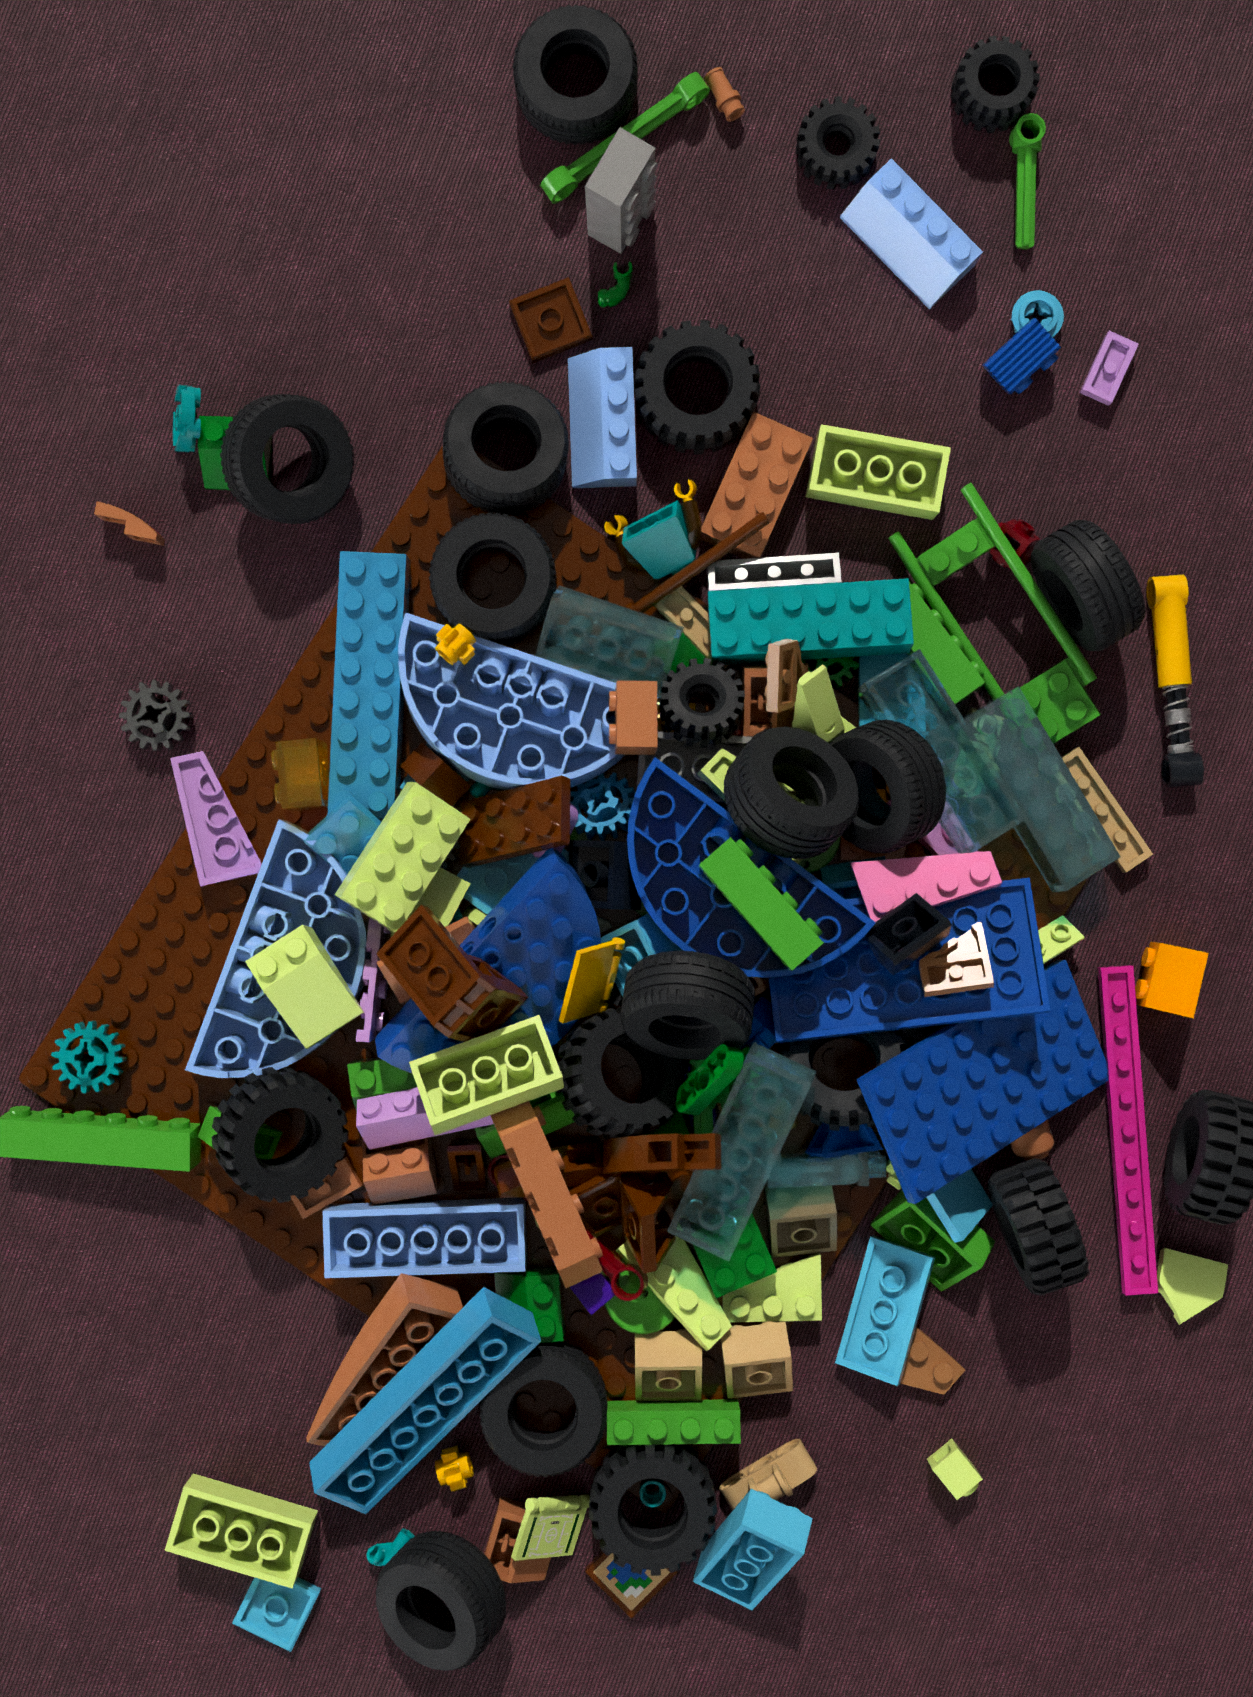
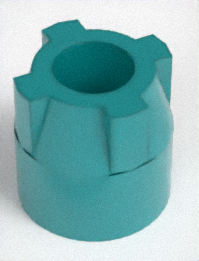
[639,1478,666,1507]

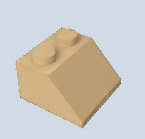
[721,1321,793,1399]
[635,1329,702,1402]

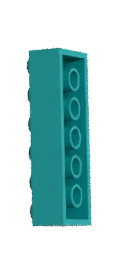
[708,578,914,666]

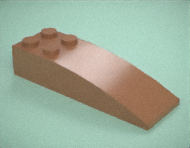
[306,1273,463,1446]

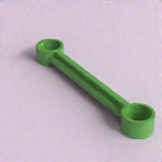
[540,72,710,204]

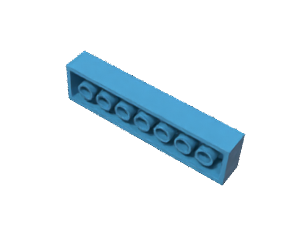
[327,551,411,819]
[309,1287,541,1514]

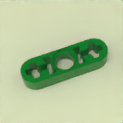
[676,1044,744,1116]

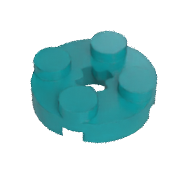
[172,384,201,453]

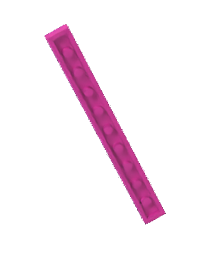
[1097,965,1158,1296]

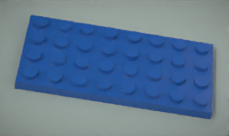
[769,878,1051,1043]
[856,960,1108,1204]

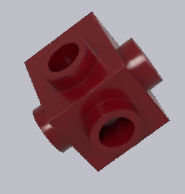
[988,519,1040,568]

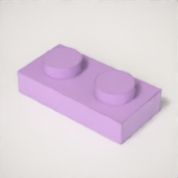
[1079,330,1139,406]

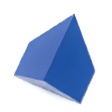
[805,1122,883,1158]

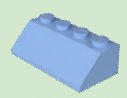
[840,158,983,310]
[568,347,637,488]

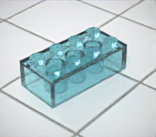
[535,585,684,699]

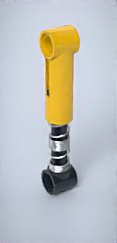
[1146,574,1204,788]

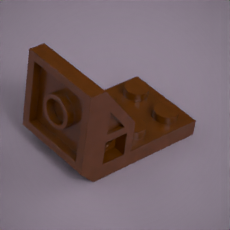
[376,905,528,1042]
[620,1148,729,1274]

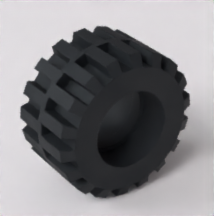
[951,36,1040,133]

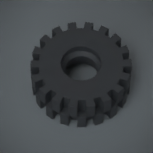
[796,96,880,190]
[659,658,745,748]

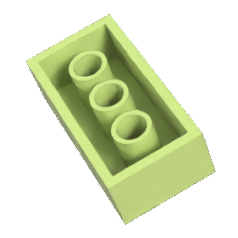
[806,424,951,520]
[334,782,470,932]
[409,1015,564,1135]
[165,1473,318,1589]

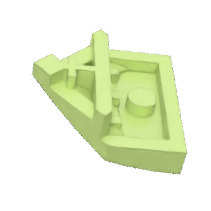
[1157,1248,1228,1324]

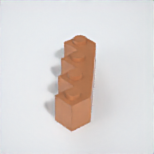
[490,1101,604,1288]

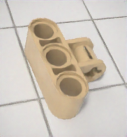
[719,1439,817,1511]

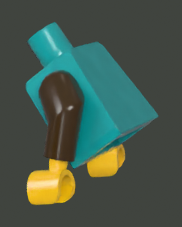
[604,479,702,579]

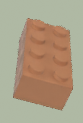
[701,412,813,559]

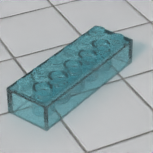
[857,649,1027,854]
[952,686,1121,893]
[667,1042,816,1262]

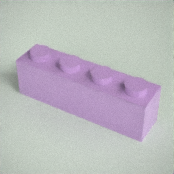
[356,1087,494,1150]

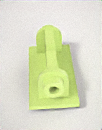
[1038,915,1085,964]

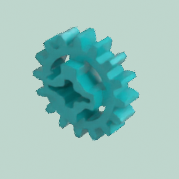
[51,1021,127,1093]

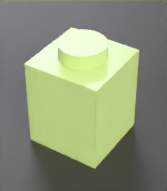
[927,1439,983,1500]

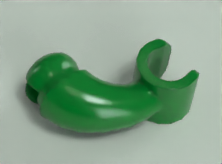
[598,261,633,308]

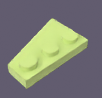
[722,1253,822,1322]

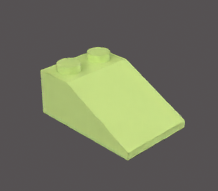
[245,924,364,1049]

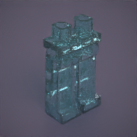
[761,1145,886,1188]

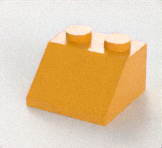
[1135,942,1209,1019]

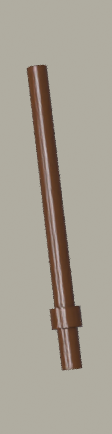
[602,512,771,637]

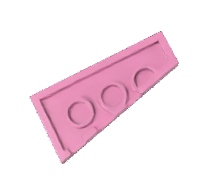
[850,851,1002,922]

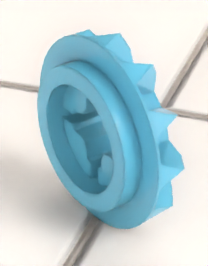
[1010,290,1064,337]

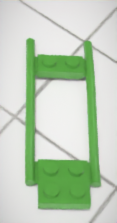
[888,483,1101,750]

